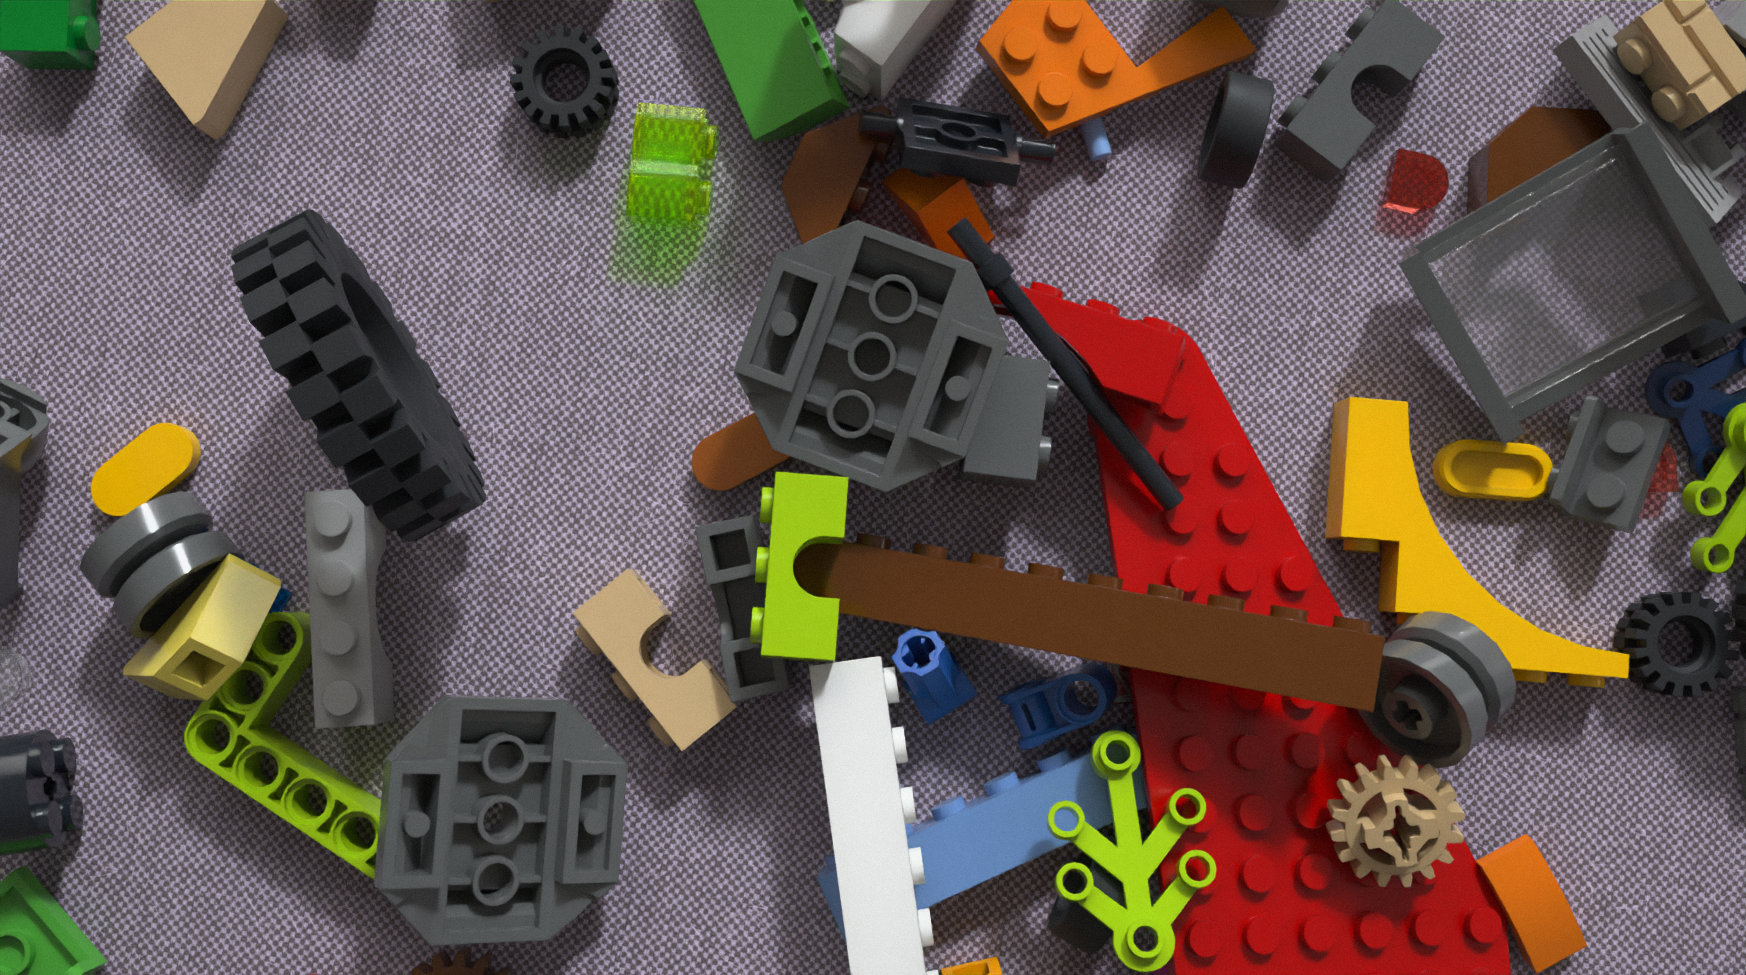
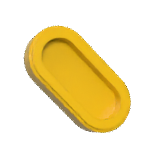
[91,423,201,517]
[1433,439,1553,502]

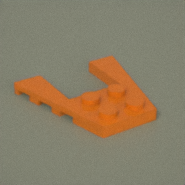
[975,0,1257,139]

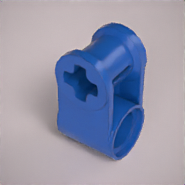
[998,663,1118,750]

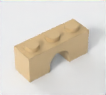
[573,569,742,751]

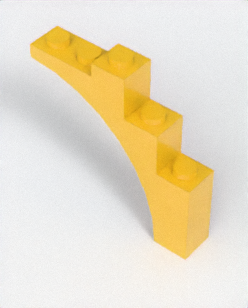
[1325,397,1629,688]

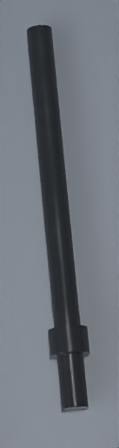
[947,217,1184,512]

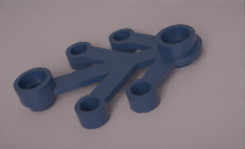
[1644,337,1746,486]

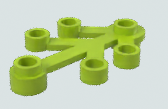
[1682,402,1746,573]
[1046,730,1216,972]

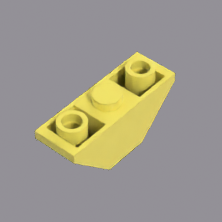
[123,553,281,701]

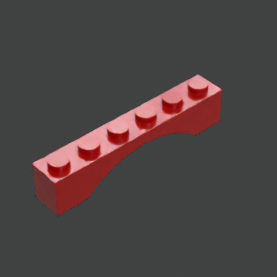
[987,282,1185,415]

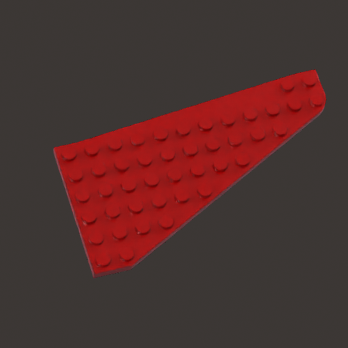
[1081,320,1511,975]

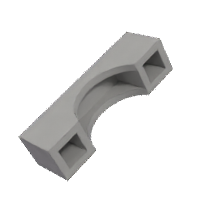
[304,489,395,729]

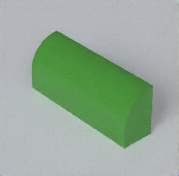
[694,0,851,142]

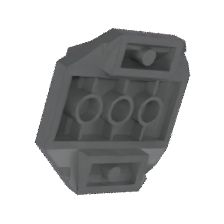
[734,220,1009,492]
[374,695,628,946]

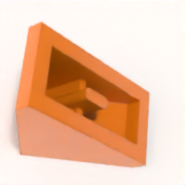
[882,167,994,260]

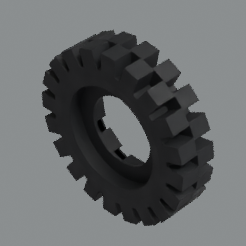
[231,209,486,542]

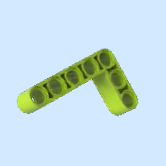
[184,611,381,880]

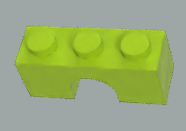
[750,472,849,663]

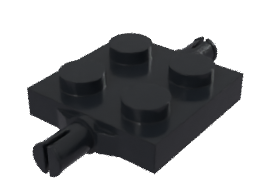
[858,97,1055,187]

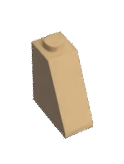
[125,0,289,141]

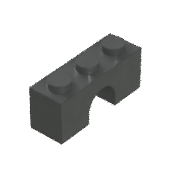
[1273,0,1445,184]
[695,515,794,702]

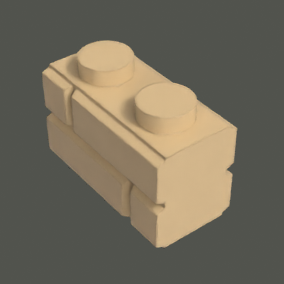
[1613,0,1746,131]

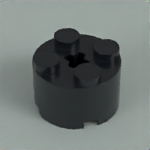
[0,729,84,857]

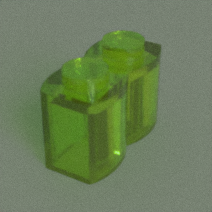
[626,102,719,229]

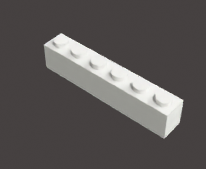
[809,656,939,975]

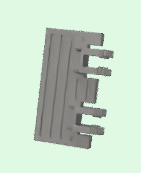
[1552,14,1746,229]

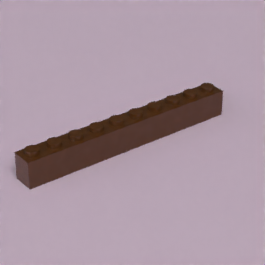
[793,533,1385,712]

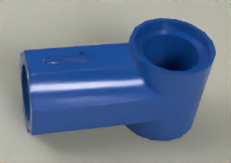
[892,627,978,726]

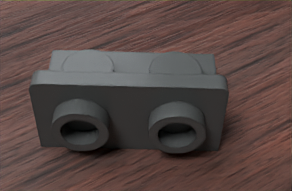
[1547,395,1671,534]

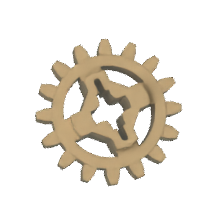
[1326,755,1465,887]

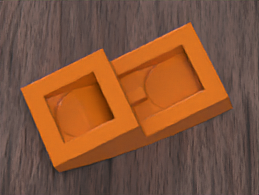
[1476,834,1587,974]

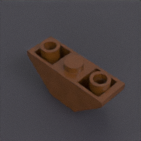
[781,105,893,245]
[1467,106,1611,245]

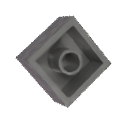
[958,355,1059,488]

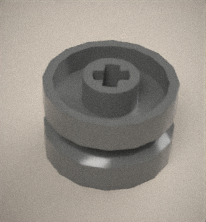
[79,491,245,638]
[1357,611,1517,769]

